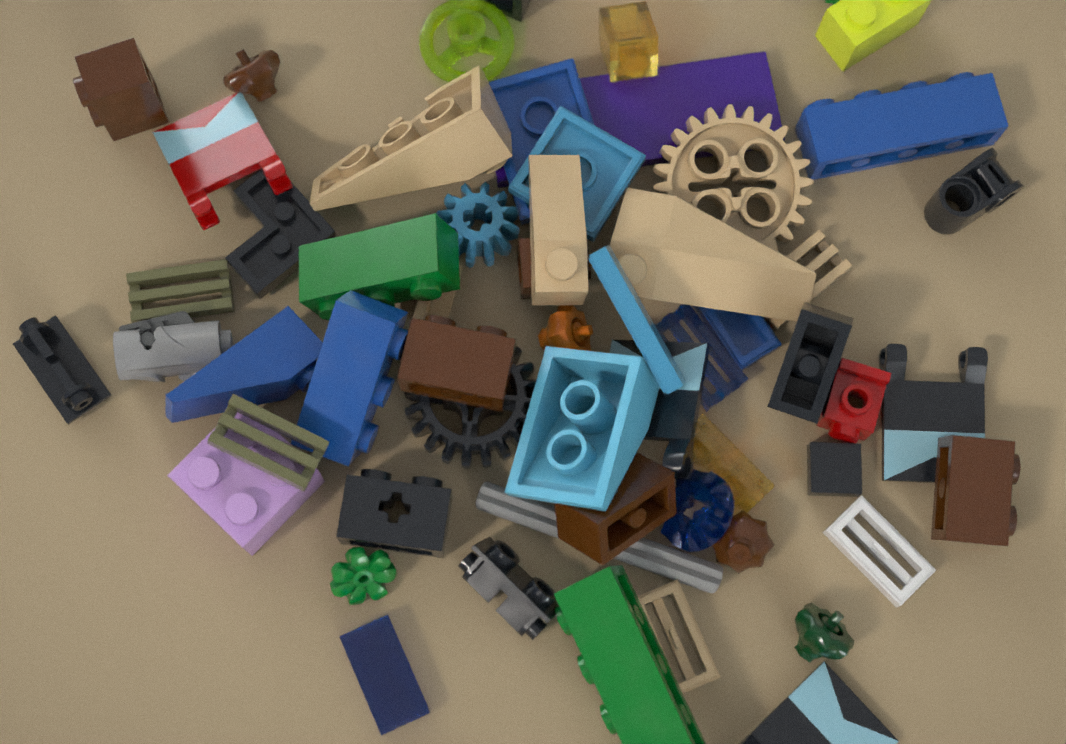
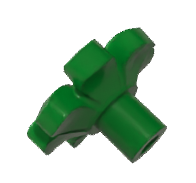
[330,547,397,605]

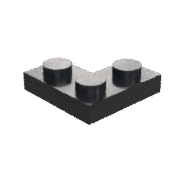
[225,169,337,299]

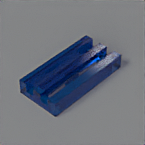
[654,304,749,412]

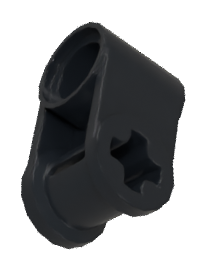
[924,148,1024,235]

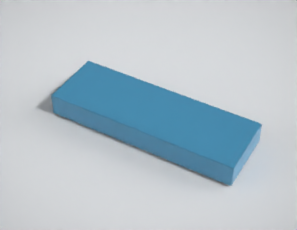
[589,245,685,395]

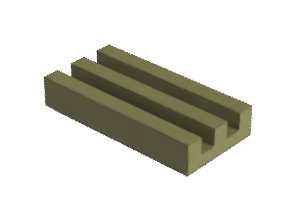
[126,259,235,323]
[207,394,330,492]

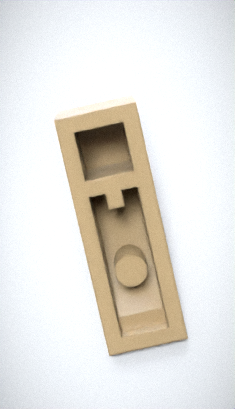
[529,155,588,306]

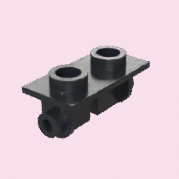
[13,315,112,425]
[458,537,559,640]

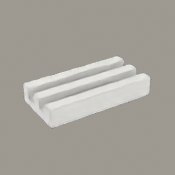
[823,495,936,608]

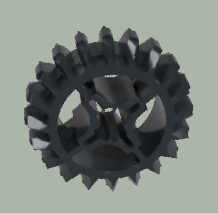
[404,346,536,469]

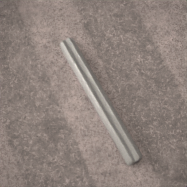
[476,482,723,593]

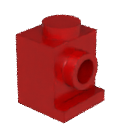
[816,358,892,443]

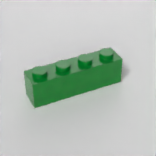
[554,565,706,744]

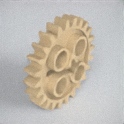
[651,104,814,251]

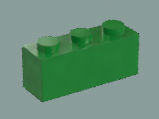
[299,213,460,321]

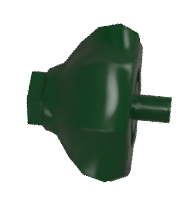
[794,603,855,662]

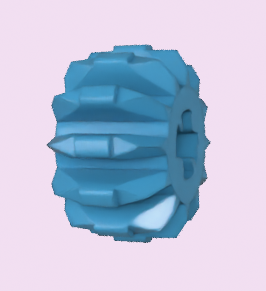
[436,181,520,268]

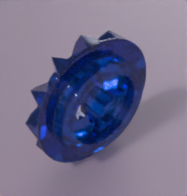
[660,469,734,552]

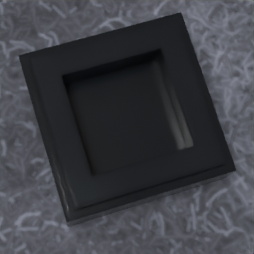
[807,442,862,497]

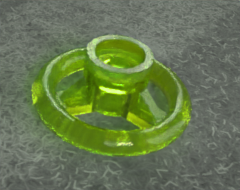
[419,0,514,83]

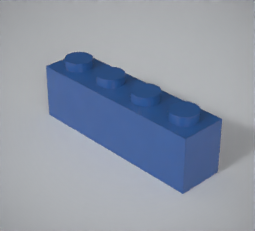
[795,72,1009,180]

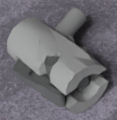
[113,311,234,382]

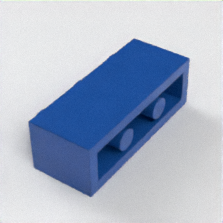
[291,290,409,467]

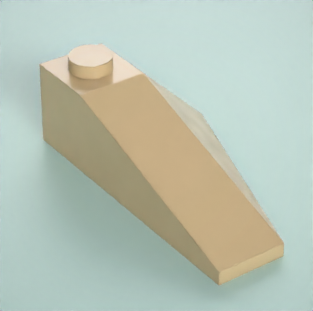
[310,65,513,211]
[602,187,817,322]

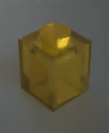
[599,1,658,82]

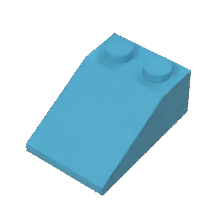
[505,346,660,511]

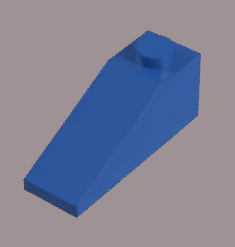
[165,306,323,423]

